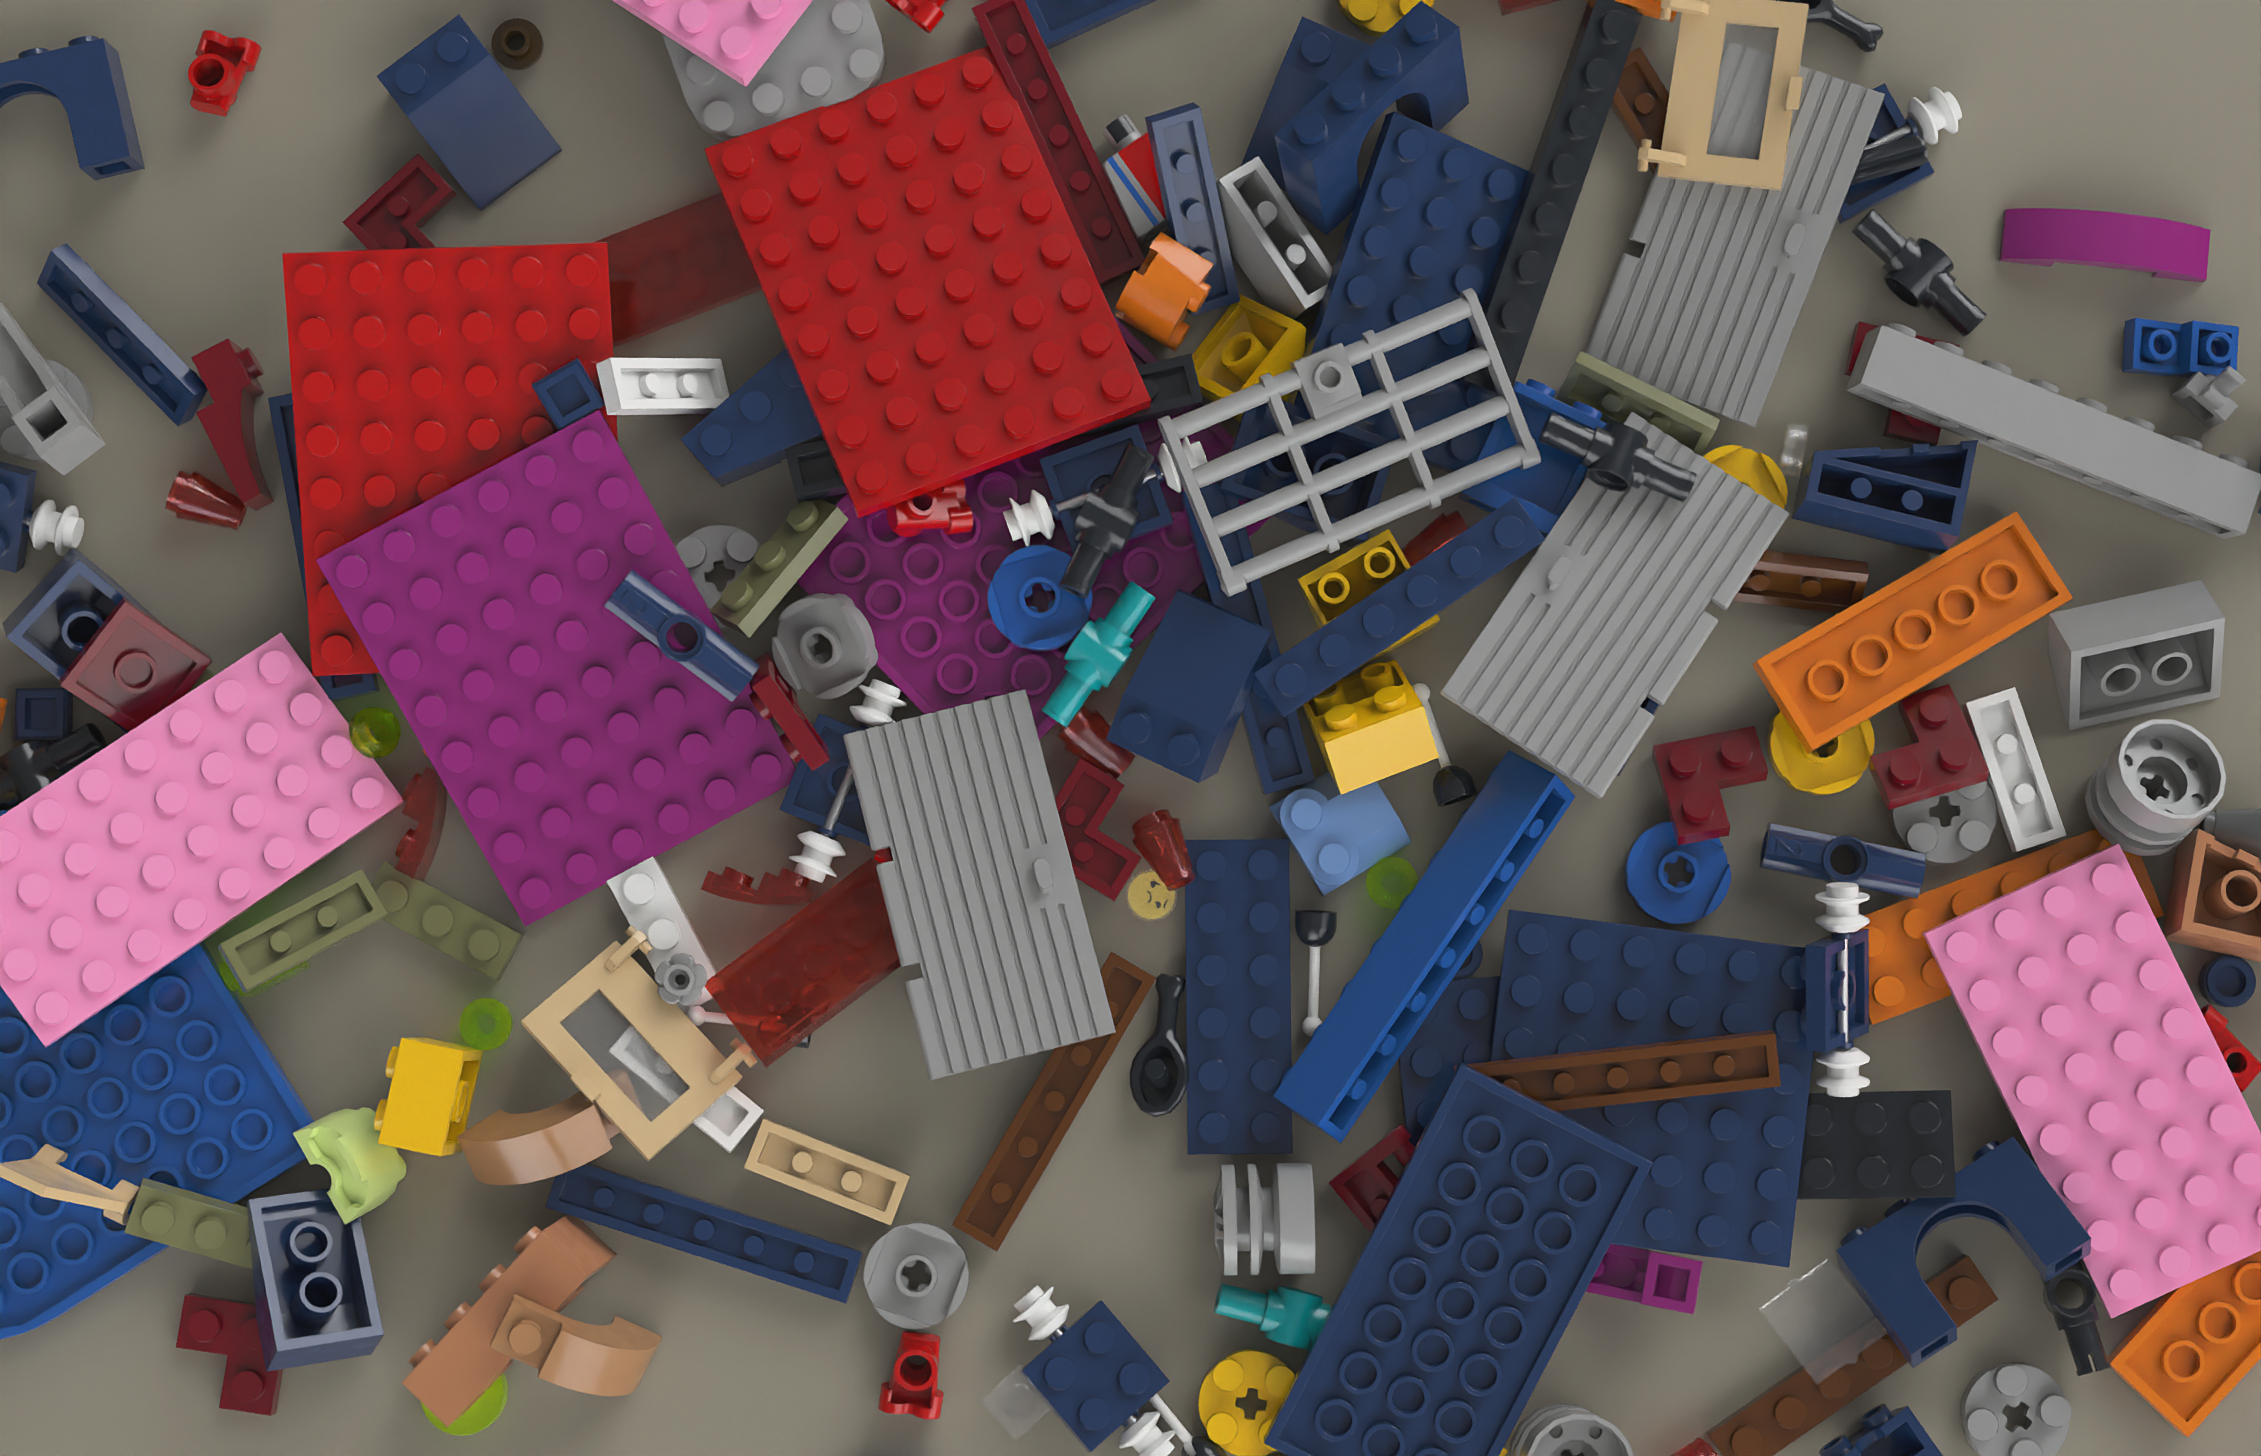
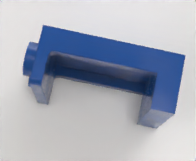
[1459,379,1607,538]

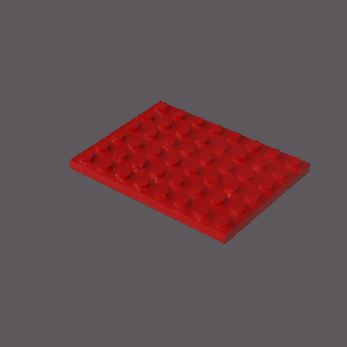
[704,46,1151,518]
[282,242,618,676]

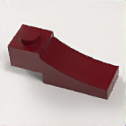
[191,338,274,511]

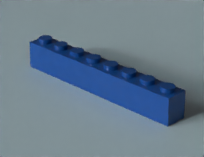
[1273,750,1576,1143]

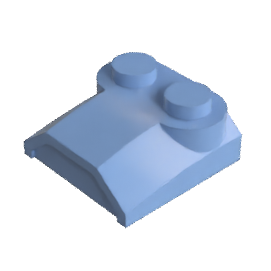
[1269,771,1412,897]

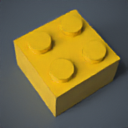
[374,1037,484,1157]

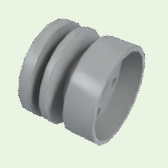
[2085,719,2227,856]
[1213,1163,1315,1276]
[1509,1403,1634,1456]

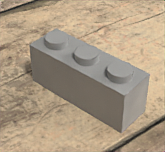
[1216,156,1333,322]

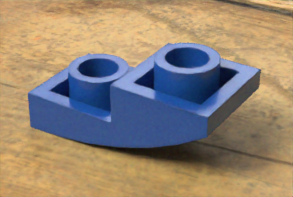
[2122,318,2239,378]

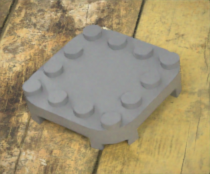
[662,0,887,141]

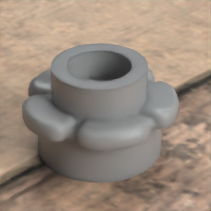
[655,953,707,1005]

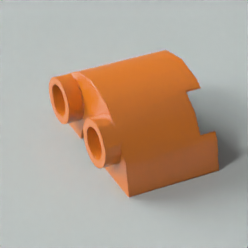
[1115,232,1214,352]

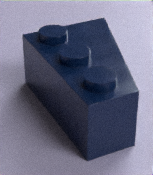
[680,348,825,487]
[1791,440,1978,555]

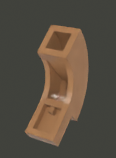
[457,1068,644,1185]
[489,1294,662,1396]

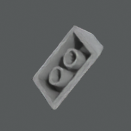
[2048,580,2225,730]

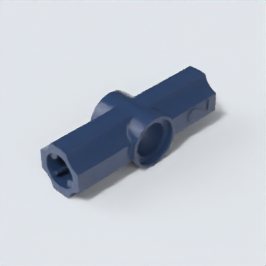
[604,569,760,702]
[1759,823,1926,899]

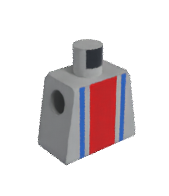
[1102,114,1218,247]

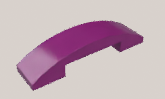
[1999,208,2211,282]
[1586,1244,1703,1315]

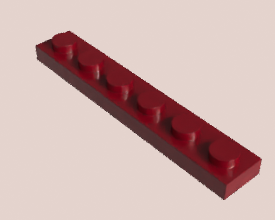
[972,0,1145,287]

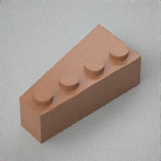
[2163,828,2261,962]
[402,1214,617,1427]

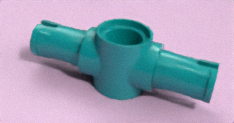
[1042,581,1156,727]
[1214,1283,1330,1349]

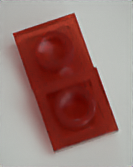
[395,767,447,881]
[701,866,818,907]

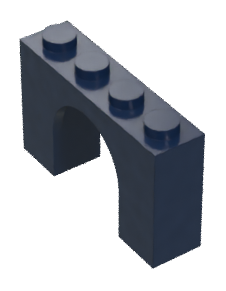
[1274,1,1469,235]
[0,36,145,181]
[1836,1137,2091,1368]

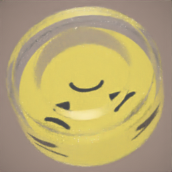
[1778,423,1809,477]
[1125,869,1178,922]

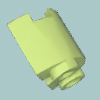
[293,1107,406,1225]

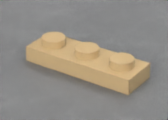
[744,1118,911,1225]

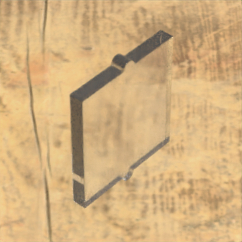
[1759,1258,1887,1385]

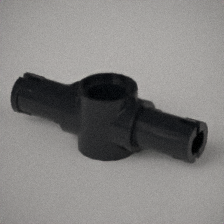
[1851,209,1987,337]
[1538,412,1697,503]
[1059,444,1154,599]
[0,723,107,809]
[2040,1260,2111,1376]

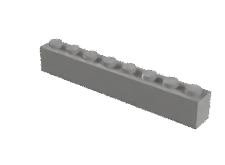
[1846,323,2261,539]

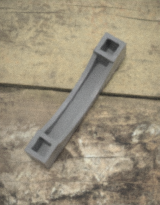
[0,300,106,475]

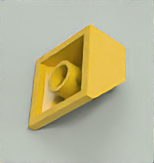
[1192,294,1306,423]

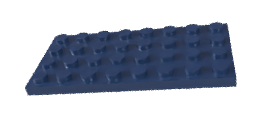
[1263,1062,1653,1456]

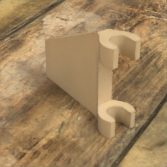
[0,1144,139,1225]

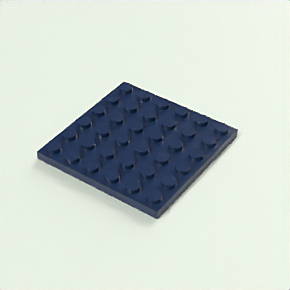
[1489,909,1814,1268]

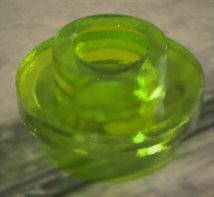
[349,707,401,759]
[1366,857,1418,909]
[459,998,513,1050]

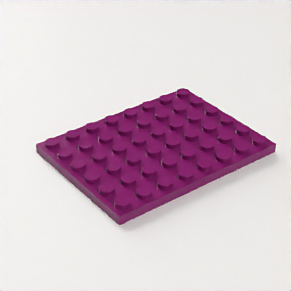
[797,315,1273,741]
[316,409,796,927]

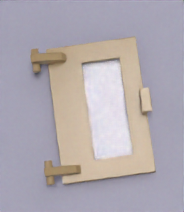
[1637,0,1809,191]
[521,925,758,1161]

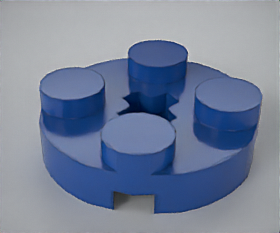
[988,545,1093,651]
[1624,821,1731,924]

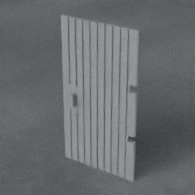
[1585,40,1885,428]
[1440,412,1789,799]
[843,689,1116,1080]

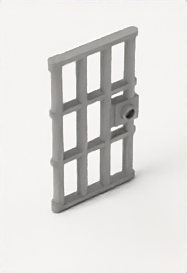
[1158,288,1541,597]

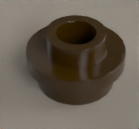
[491,18,544,70]

